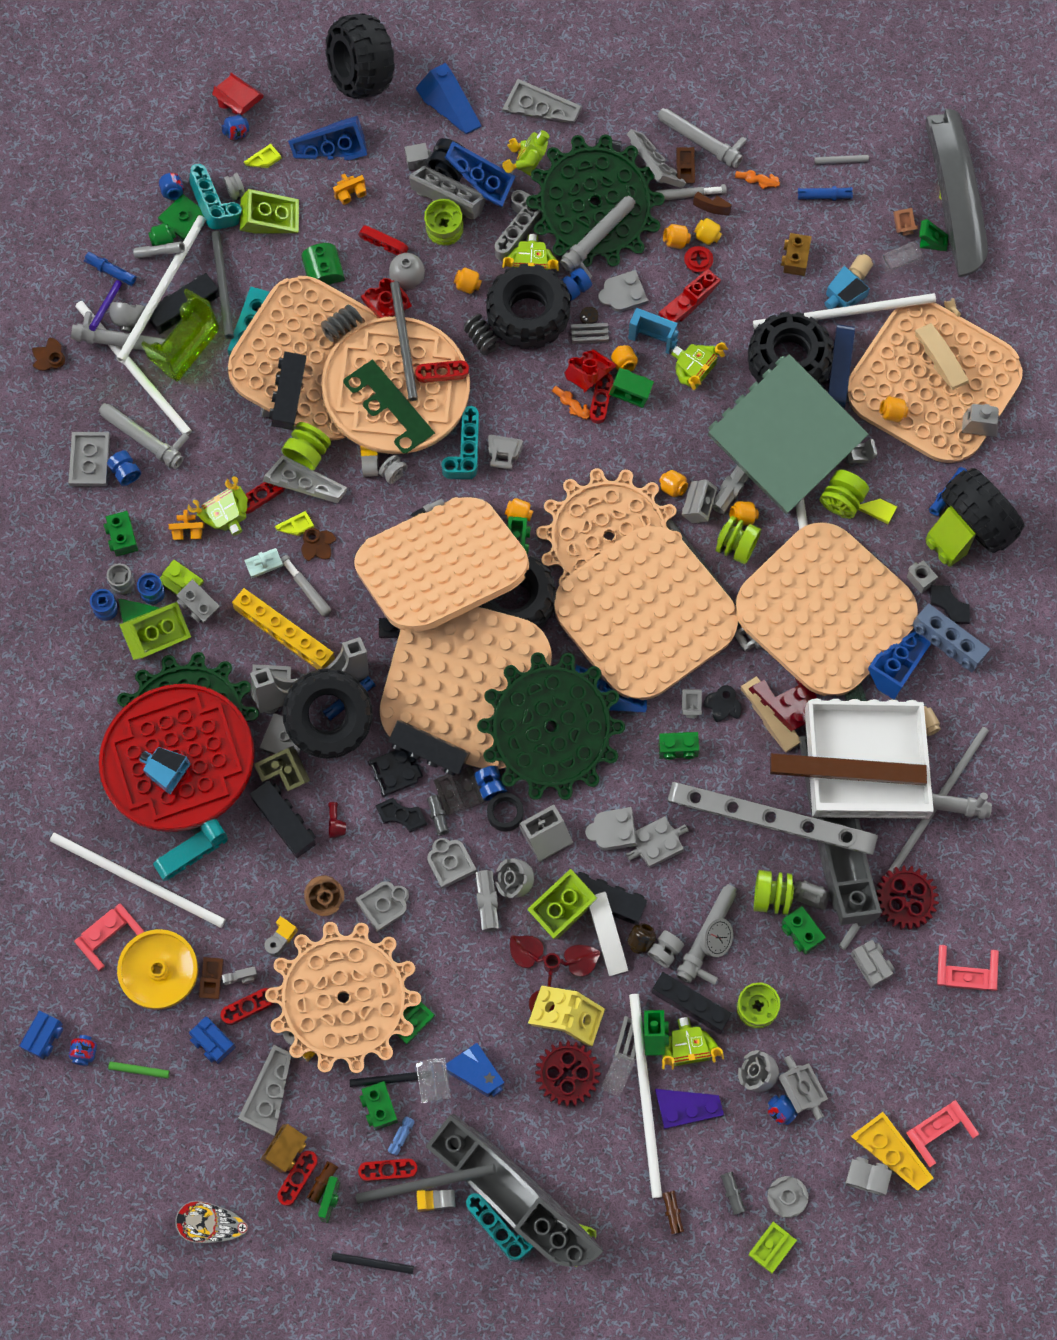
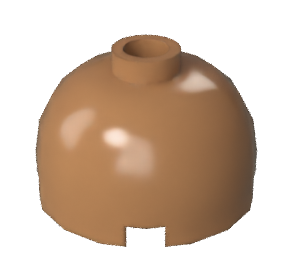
[304,875,344,916]

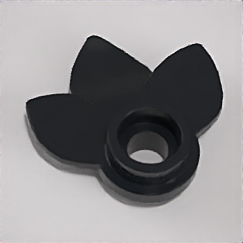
[704,685,741,722]

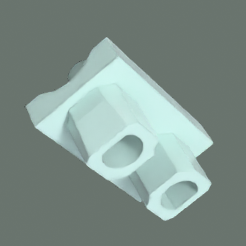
[244,548,283,578]

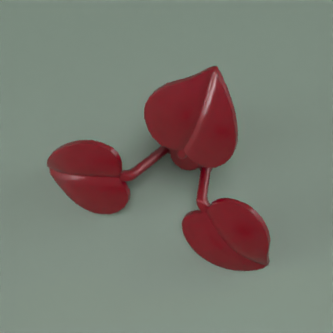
[510,935,600,1013]

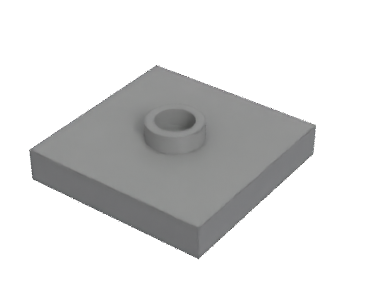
[260,713,301,755]

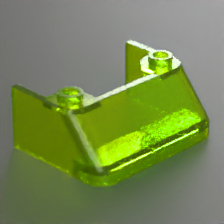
[141,289,219,381]

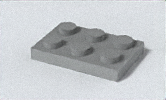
[68,432,110,486]

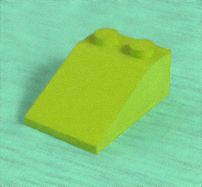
[240,189,299,234]
[926,506,976,567]
[119,602,191,660]
[527,869,597,939]

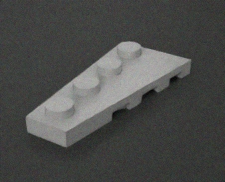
[502,79,582,124]
[627,129,687,188]
[263,455,347,503]
[238,1045,291,1136]

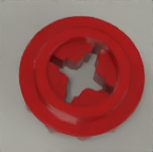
[684,246,713,274]

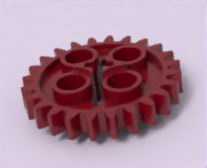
[876,865,939,930]
[535,1040,601,1107]

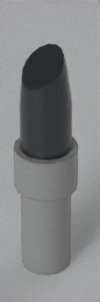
[410,498,445,517]

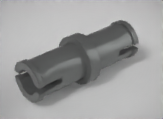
[427,795,449,836]
[720,1171,746,1215]

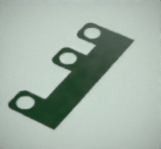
[343,359,435,453]

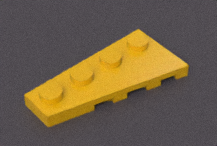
[851,1112,934,1191]

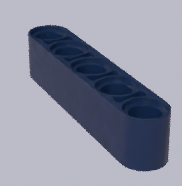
[828,324,855,409]

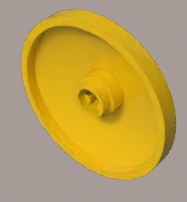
[117,929,198,1010]

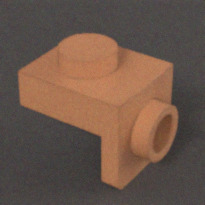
[893,208,918,235]

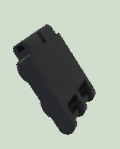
[368,749,423,797]

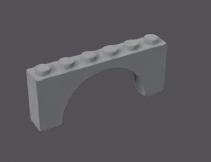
[250,637,369,713]

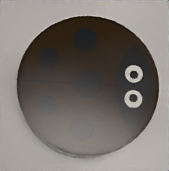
[580,307,598,324]

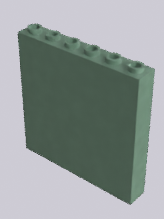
[708,354,868,515]

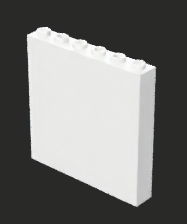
[805,698,934,819]

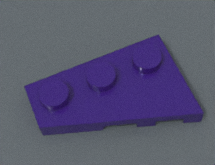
[655,1089,724,1129]

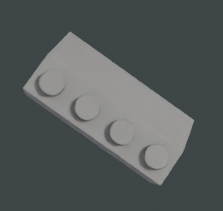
[409,166,486,219]

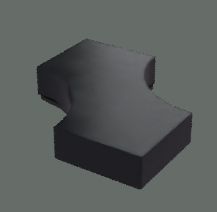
[930,585,970,624]
[375,798,427,833]

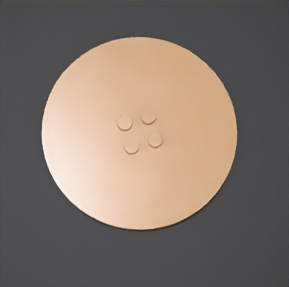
[321,316,470,454]

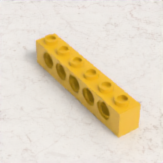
[232,588,335,670]

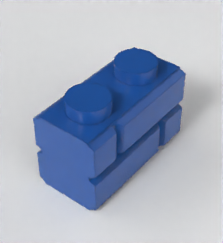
[19,1011,63,1060]
[189,1016,236,1064]

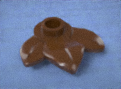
[32,337,65,371]
[301,528,336,561]

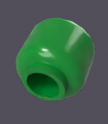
[148,223,176,246]

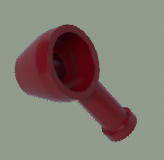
[328,802,346,838]

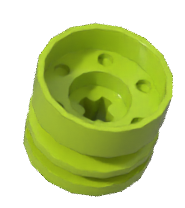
[424,199,464,246]
[281,422,331,470]
[820,470,870,519]
[715,516,762,565]
[754,870,794,915]
[736,983,780,1028]

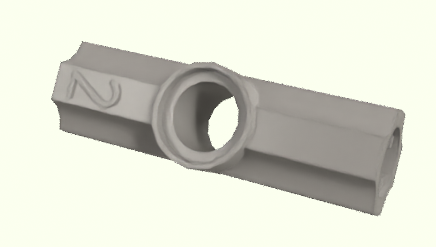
[712,465,749,514]
[476,870,499,932]

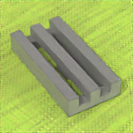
[571,323,609,344]
[614,1016,644,1061]

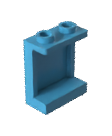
[628,308,679,354]

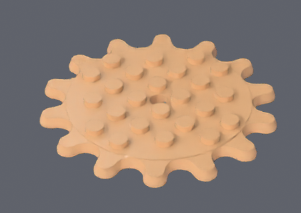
[536,468,682,585]
[265,922,421,1073]

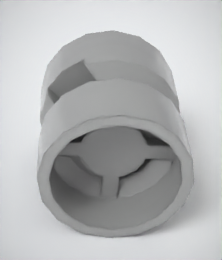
[106,563,135,595]
[648,930,685,968]

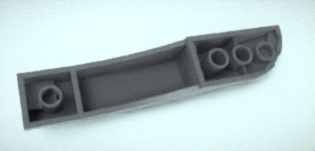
[925,109,988,277]
[799,736,882,927]
[426,1114,603,1267]

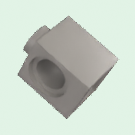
[404,143,431,171]
[907,560,938,594]

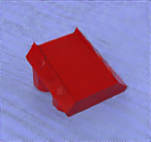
[212,73,264,115]
[361,278,412,318]
[564,349,616,393]

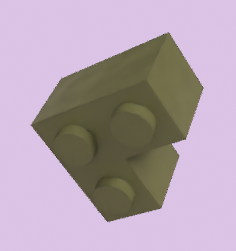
[254,746,310,791]

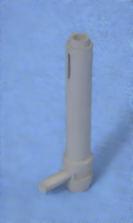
[657,108,747,168]
[560,196,636,279]
[71,311,172,354]
[99,403,190,469]
[932,792,992,819]
[676,884,737,985]

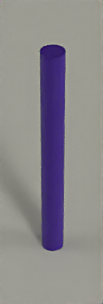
[89,280,122,331]

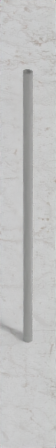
[839,727,989,950]

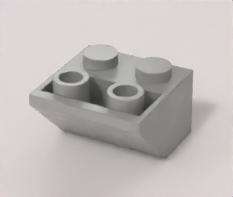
[520,805,573,862]

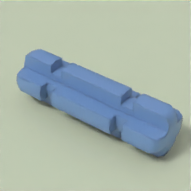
[388,1117,414,1156]

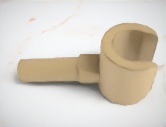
[944,298,961,317]

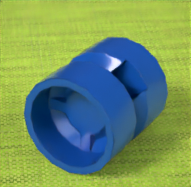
[561,267,592,301]
[107,450,141,486]
[137,573,165,605]
[90,589,118,621]
[474,766,507,801]

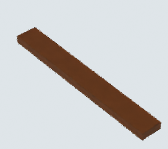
[770,753,927,786]

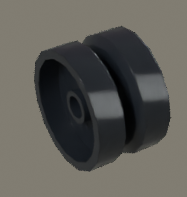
[426,138,465,182]

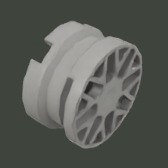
[223,172,245,201]
[379,455,408,484]

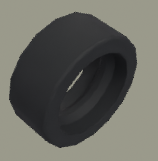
[487,792,524,832]

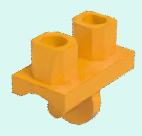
[333,173,367,205]
[168,509,205,540]

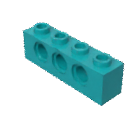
[227,287,270,357]

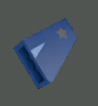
[444,1043,505,1097]

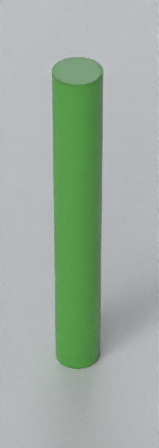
[108,1061,170,1079]

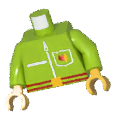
[502,130,550,176]
[502,234,559,271]
[671,342,728,390]
[188,476,248,536]
[662,1017,724,1070]

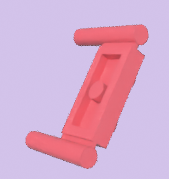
[74,903,145,971]
[937,945,999,991]
[906,1100,979,1167]

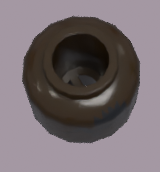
[627,923,656,954]

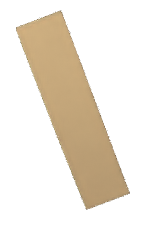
[915,323,969,390]
[741,676,800,753]

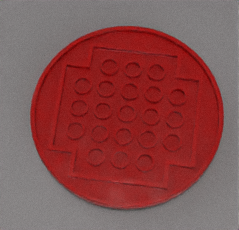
[99,684,254,832]

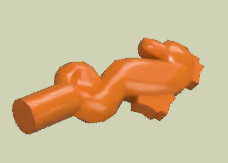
[735,170,780,189]
[552,386,590,420]

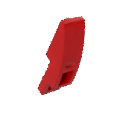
[658,269,721,323]

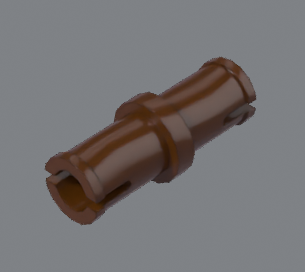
[306,1161,338,1204]
[662,1191,684,1234]

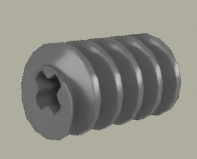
[321,305,363,342]
[464,314,500,355]

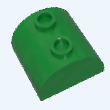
[301,243,345,285]

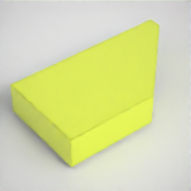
[244,144,282,168]
[858,499,897,524]
[275,511,315,536]

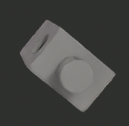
[962,404,999,437]

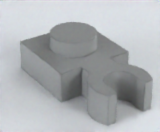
[222,966,258,985]

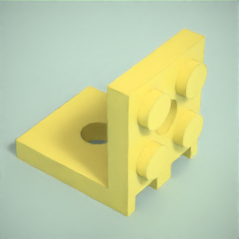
[528,986,605,1046]

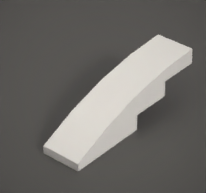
[589,892,628,976]

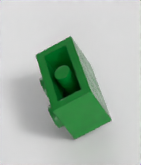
[609,368,654,408]
[104,511,138,557]
[507,516,531,555]
[658,732,699,760]
[781,906,826,955]
[644,1010,669,1056]
[359,1081,398,1131]

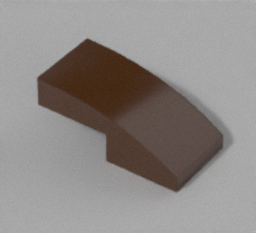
[676,147,695,183]
[693,192,732,215]
[199,957,224,999]

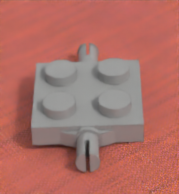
[626,817,689,868]
[778,1055,828,1121]

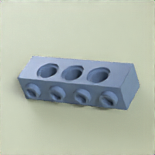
[912,603,990,673]

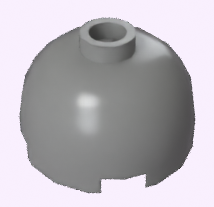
[389,253,425,290]
[109,302,145,332]
[495,858,534,898]
[738,1050,779,1093]

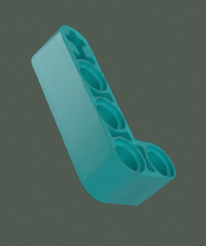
[189,164,242,230]
[441,406,479,479]
[153,819,228,881]
[466,1193,535,1262]

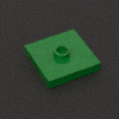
[158,194,204,241]
[318,1176,340,1223]

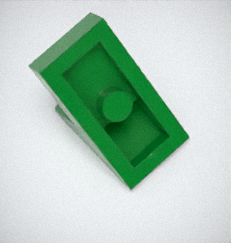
[919,219,948,251]

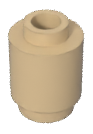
[849,254,873,280]
[924,706,941,736]

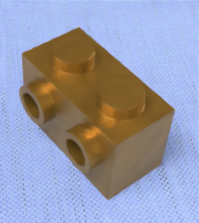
[781,233,812,276]
[261,1124,307,1173]

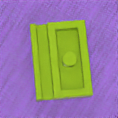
[160,560,204,595]
[748,1222,797,1274]

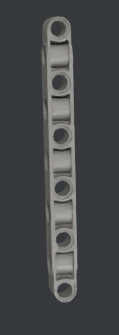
[667,782,878,855]

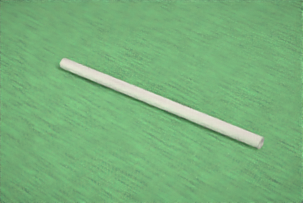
[116,215,206,363]
[753,293,936,330]
[75,301,192,435]
[50,833,226,928]
[629,994,662,1198]

